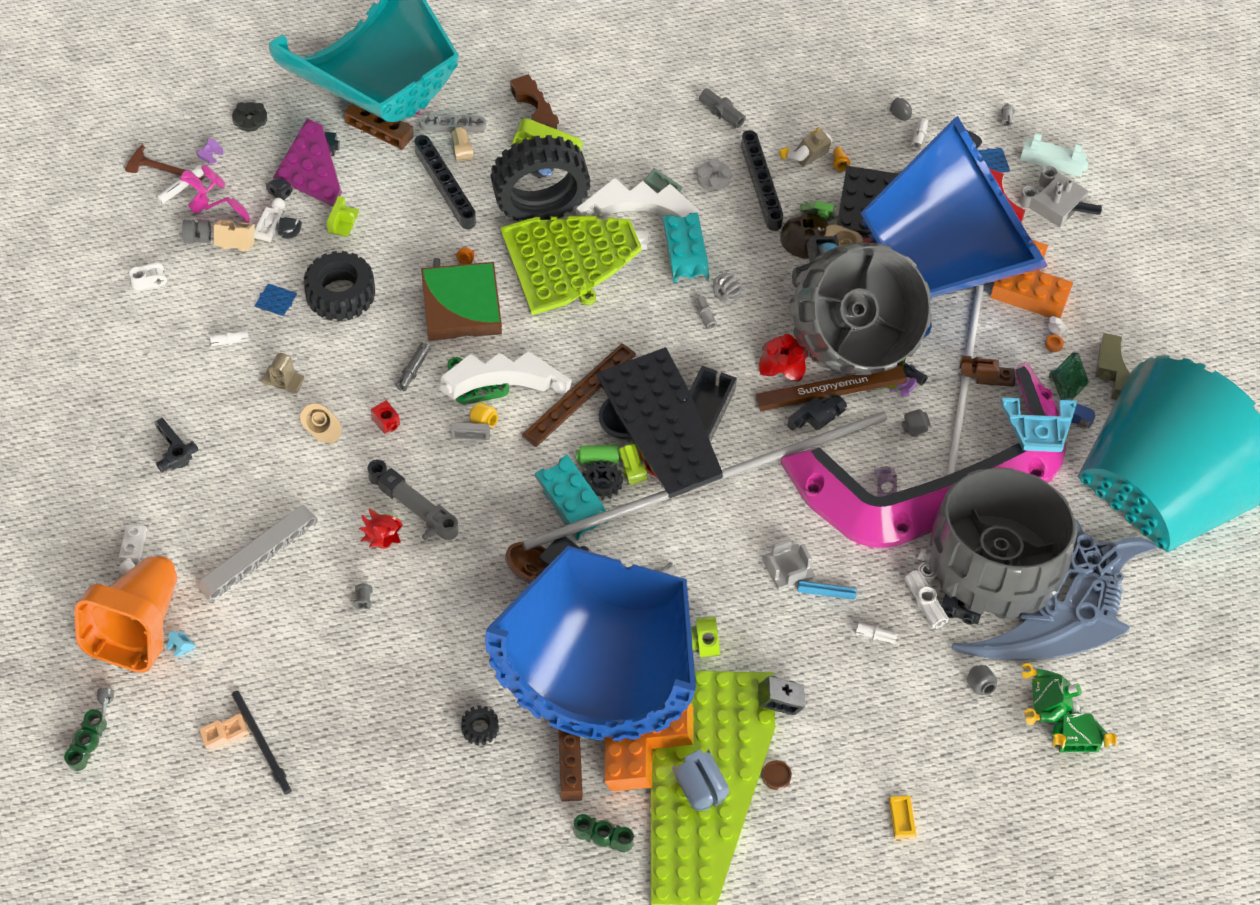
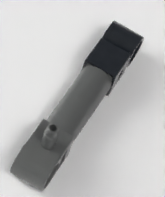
[367,459,459,540]

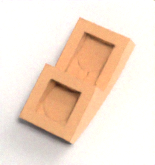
[199,713,249,748]

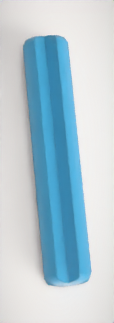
[797,581,857,600]

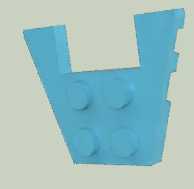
[1001,398,1077,452]

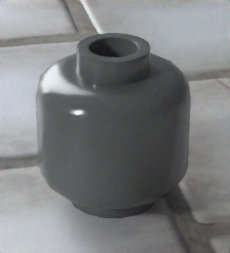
[901,409,931,436]
[967,665,998,695]

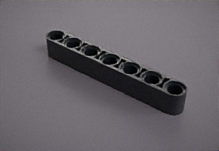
[741,130,784,231]
[414,135,476,229]

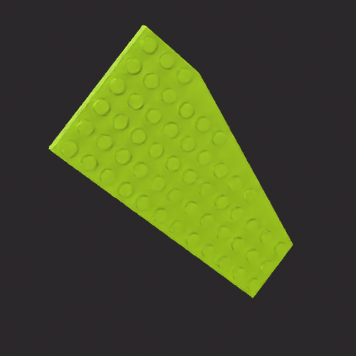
[651,671,775,905]

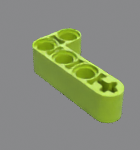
[511,118,583,151]

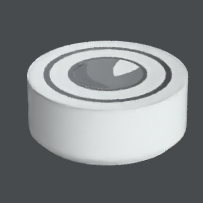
[918,562,937,582]

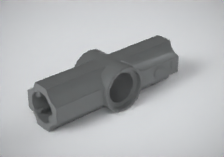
[699,88,746,128]

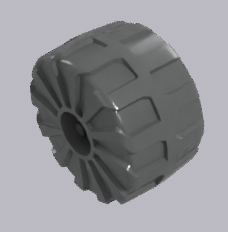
[789,243,932,375]
[929,467,1078,618]

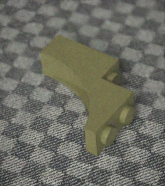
[1095,333,1130,400]

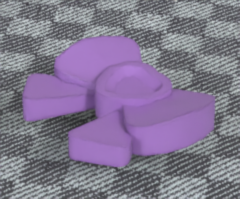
[197,138,224,164]
[888,377,917,397]

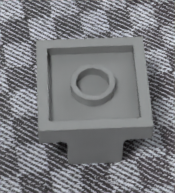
[762,539,815,591]

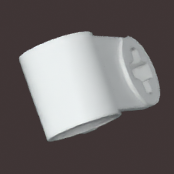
[129,263,167,290]

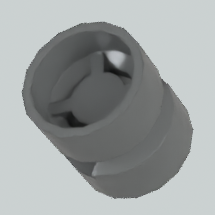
[182,219,211,243]

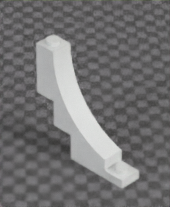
[576,178,700,218]
[439,351,571,399]

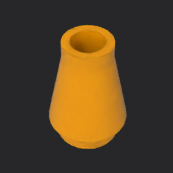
[833,147,850,172]

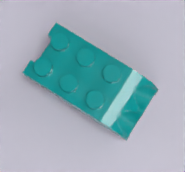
[662,212,709,283]
[534,454,609,540]

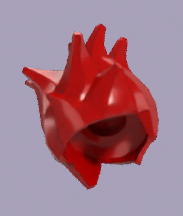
[359,508,403,549]

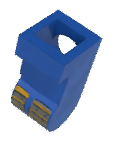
[1058,399,1096,429]

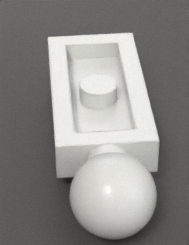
[254,198,285,242]
[119,525,147,575]

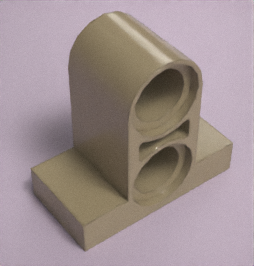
[262,353,304,393]

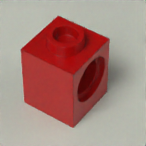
[371,400,400,434]

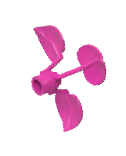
[180,165,250,223]

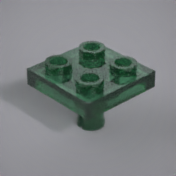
[1049,352,1089,400]

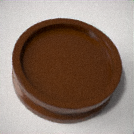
[762,760,792,790]

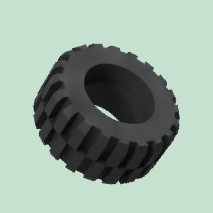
[303,251,375,321]

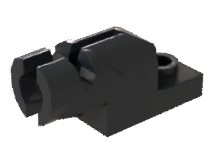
[787,395,847,431]

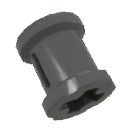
[353,584,373,609]

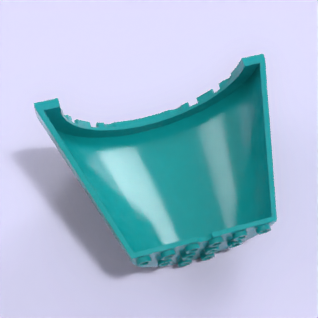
[269,0,459,122]
[1077,355,1260,552]

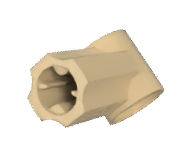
[451,127,473,161]

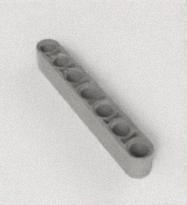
[197,505,318,602]

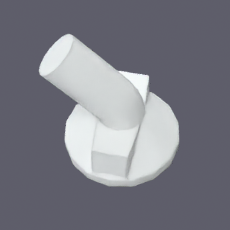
[1048,316,1066,334]

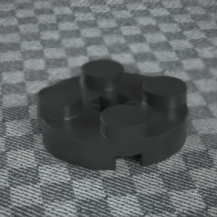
[232,102,267,132]

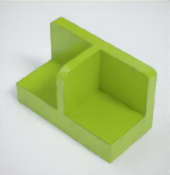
[326,196,359,237]

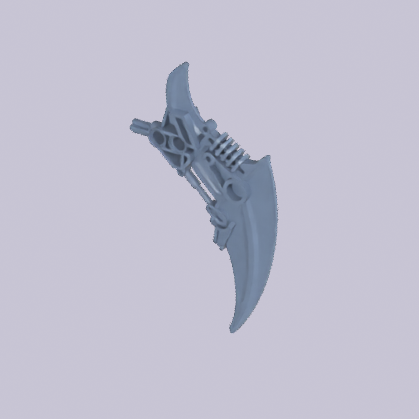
[952,520,1156,660]

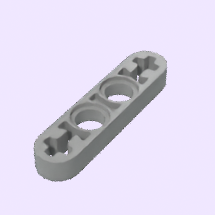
[419,114,486,132]

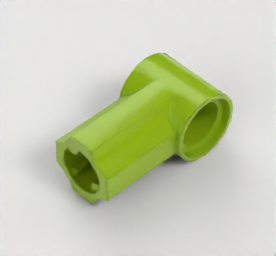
[618,444,647,485]

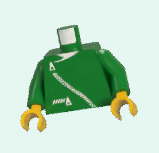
[1021,663,1082,725]
[1051,704,1117,752]

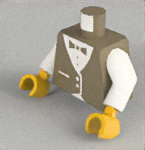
[778,127,833,167]

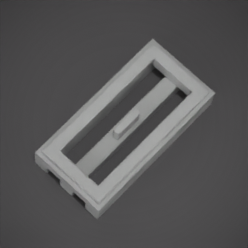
[451,423,490,440]

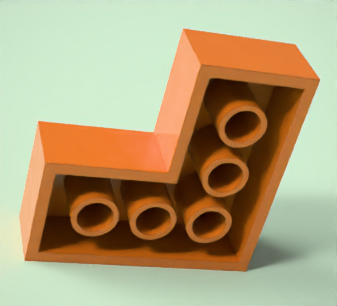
[990,239,1073,319]
[604,703,693,791]

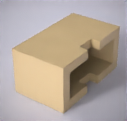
[214,220,255,251]

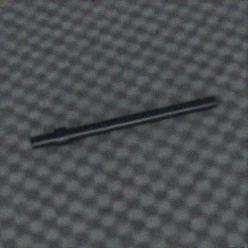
[232,691,292,795]

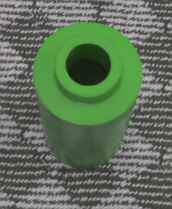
[576,444,619,465]

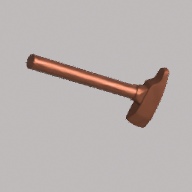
[125,145,204,181]

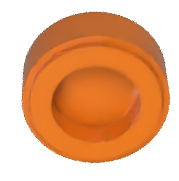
[1045,335,1064,352]

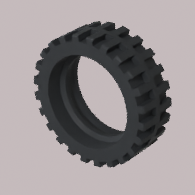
[490,135,591,221]

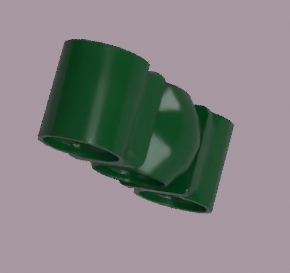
[64,709,107,771]
[573,814,634,853]

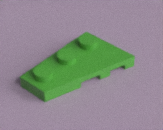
[800,201,835,220]

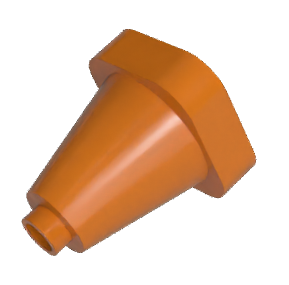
[74,556,177,673]

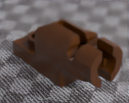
[959,355,1015,387]

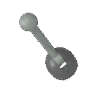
[97,688,114,738]

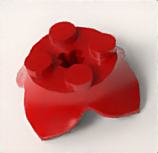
[759,334,809,382]

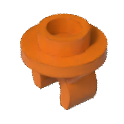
[456,247,475,264]

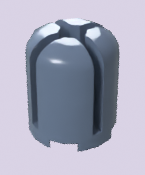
[672,749,729,811]

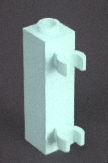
[1020,133,1089,177]

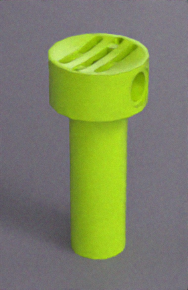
[691,615,720,658]

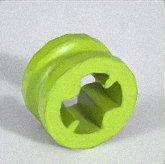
[580,289,596,306]

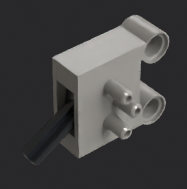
[1019,166,1102,227]

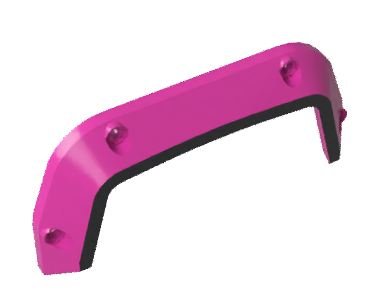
[781,361,1066,548]

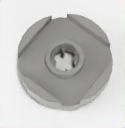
[697,158,732,190]

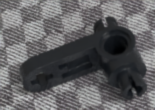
[154,417,199,473]

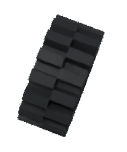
[461,705,499,746]

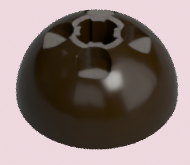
[780,213,829,259]

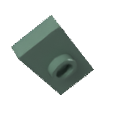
[644,168,682,193]

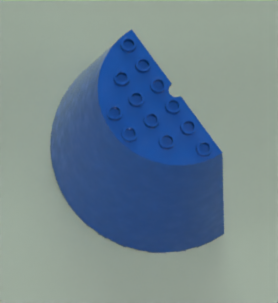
[861,116,1048,298]
[485,546,696,741]

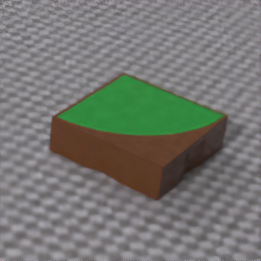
[421,262,502,341]

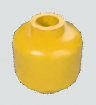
[469,402,498,428]

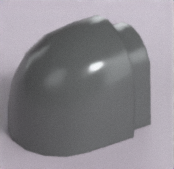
[890,97,912,121]

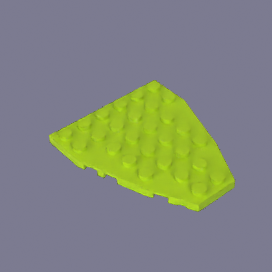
[500,216,642,316]

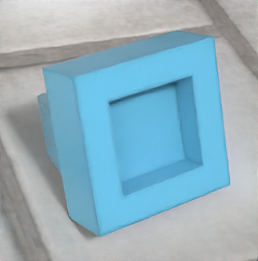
[166,630,196,656]

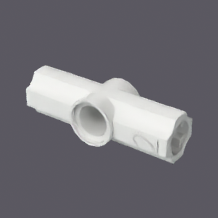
[905,570,949,629]

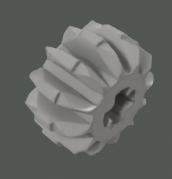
[712,272,742,304]

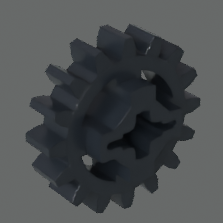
[582,460,623,500]

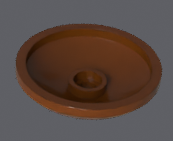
[505,542,547,584]

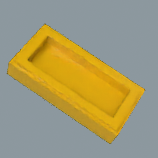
[889,795,917,838]

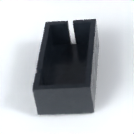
[689,366,737,443]

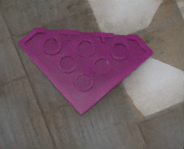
[273,118,342,206]

